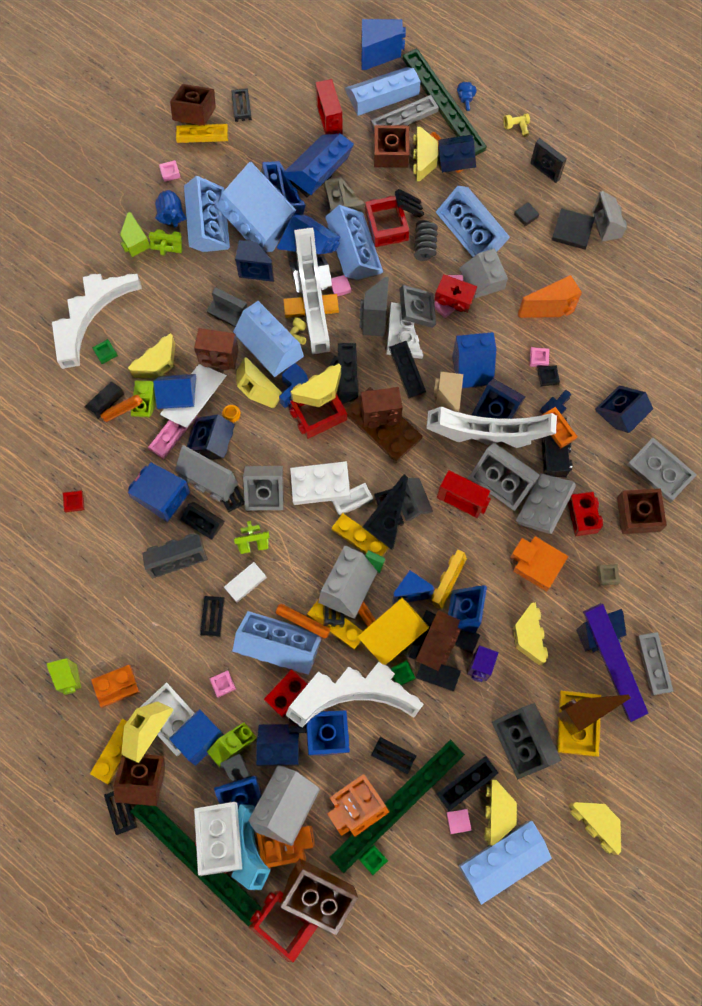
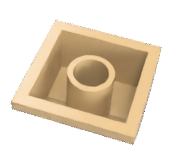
[433,372,463,412]

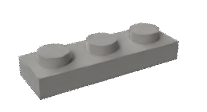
[637,632,673,696]

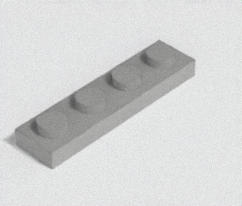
[371,95,439,129]

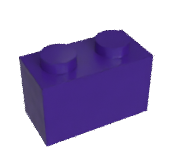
[467,645,499,682]

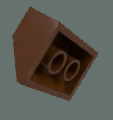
[280,858,358,935]

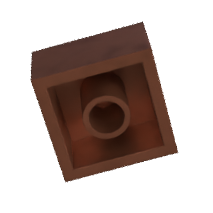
[170,84,216,126]
[374,125,409,168]
[194,328,239,370]
[360,387,403,428]
[617,488,667,534]
[416,610,461,671]
[113,754,165,806]

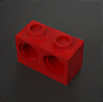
[568,491,603,537]
[264,669,308,718]

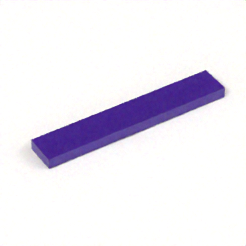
[583,603,649,722]

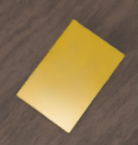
[357,597,429,665]
[557,690,601,757]

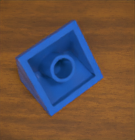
[153,374,196,409]
[392,570,434,604]
[448,585,487,634]
[169,709,224,766]
[306,710,350,756]
[214,776,262,809]

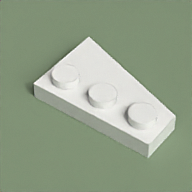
[386,302,423,359]

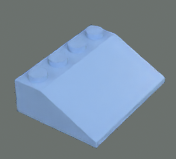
[216,162,296,253]

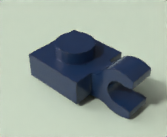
[539,390,572,415]

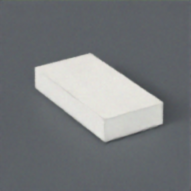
[332,483,373,517]
[224,562,267,603]

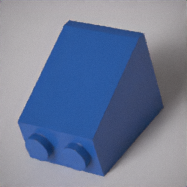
[362,19,406,70]
[277,215,340,254]
[452,332,497,388]
[128,462,190,523]

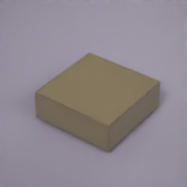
[597,564,620,586]

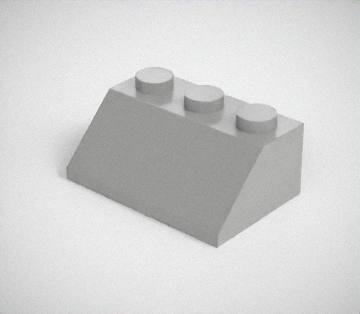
[468,443,541,511]
[175,445,238,502]
[318,546,377,619]
[248,765,320,846]

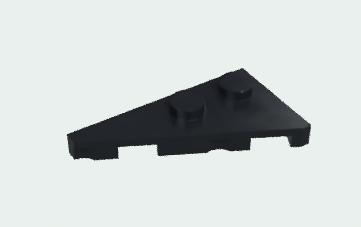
[362,474,408,550]

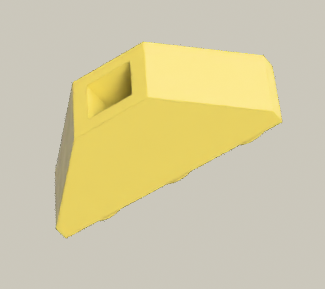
[413,127,438,181]
[128,333,175,378]
[236,357,282,408]
[291,364,341,407]
[512,602,548,665]
[122,702,173,763]
[484,780,517,846]
[568,802,621,855]

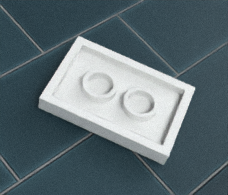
[290,461,351,505]
[139,682,195,757]
[194,802,242,876]

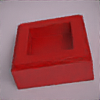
[63,490,85,513]

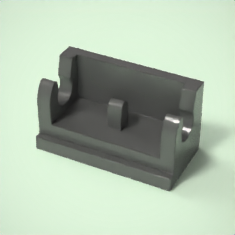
[220,754,252,781]

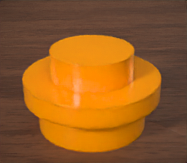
[222,405,241,423]

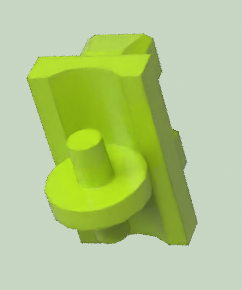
[149,229,183,256]
[234,521,270,554]

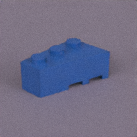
[261,161,306,215]

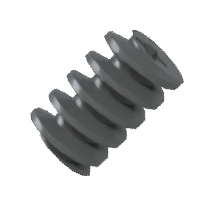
[414,220,438,261]

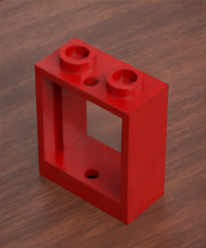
[315,79,343,135]
[365,196,410,247]
[289,394,347,439]
[437,470,491,519]
[248,891,318,963]

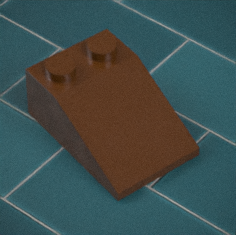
[557,694,631,735]

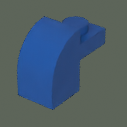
[279,363,308,408]

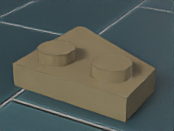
[324,178,364,211]

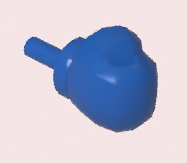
[457,82,477,111]

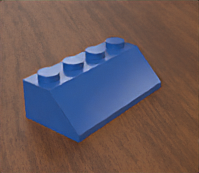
[283,134,354,195]

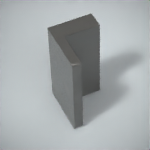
[207,287,248,327]
[392,478,433,521]

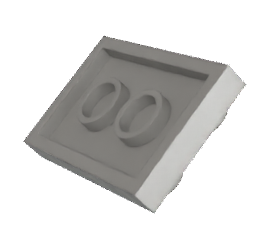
[627,438,697,503]
[516,473,576,534]

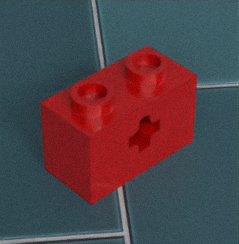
[434,274,478,313]

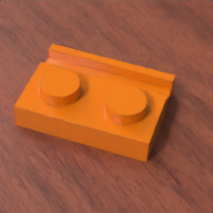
[91,665,140,708]

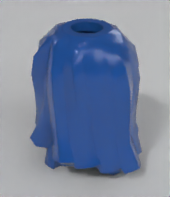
[155,190,187,227]

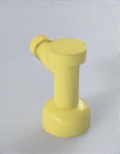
[503,113,530,137]
[289,318,307,345]

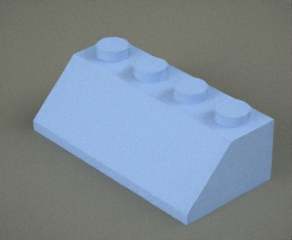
[345,67,420,116]
[184,176,230,252]
[436,186,510,257]
[325,205,383,280]
[233,301,304,377]
[232,611,322,675]
[458,821,552,905]

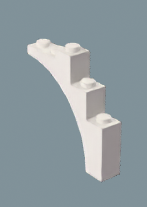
[294,228,330,354]
[52,274,142,369]
[427,407,557,448]
[286,662,424,727]

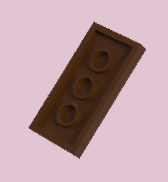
[345,387,423,463]

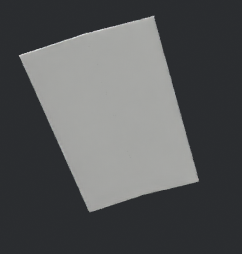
[160,364,227,428]

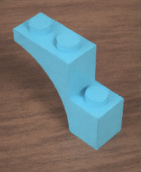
[231,804,271,890]

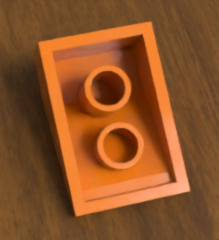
[517,275,582,318]

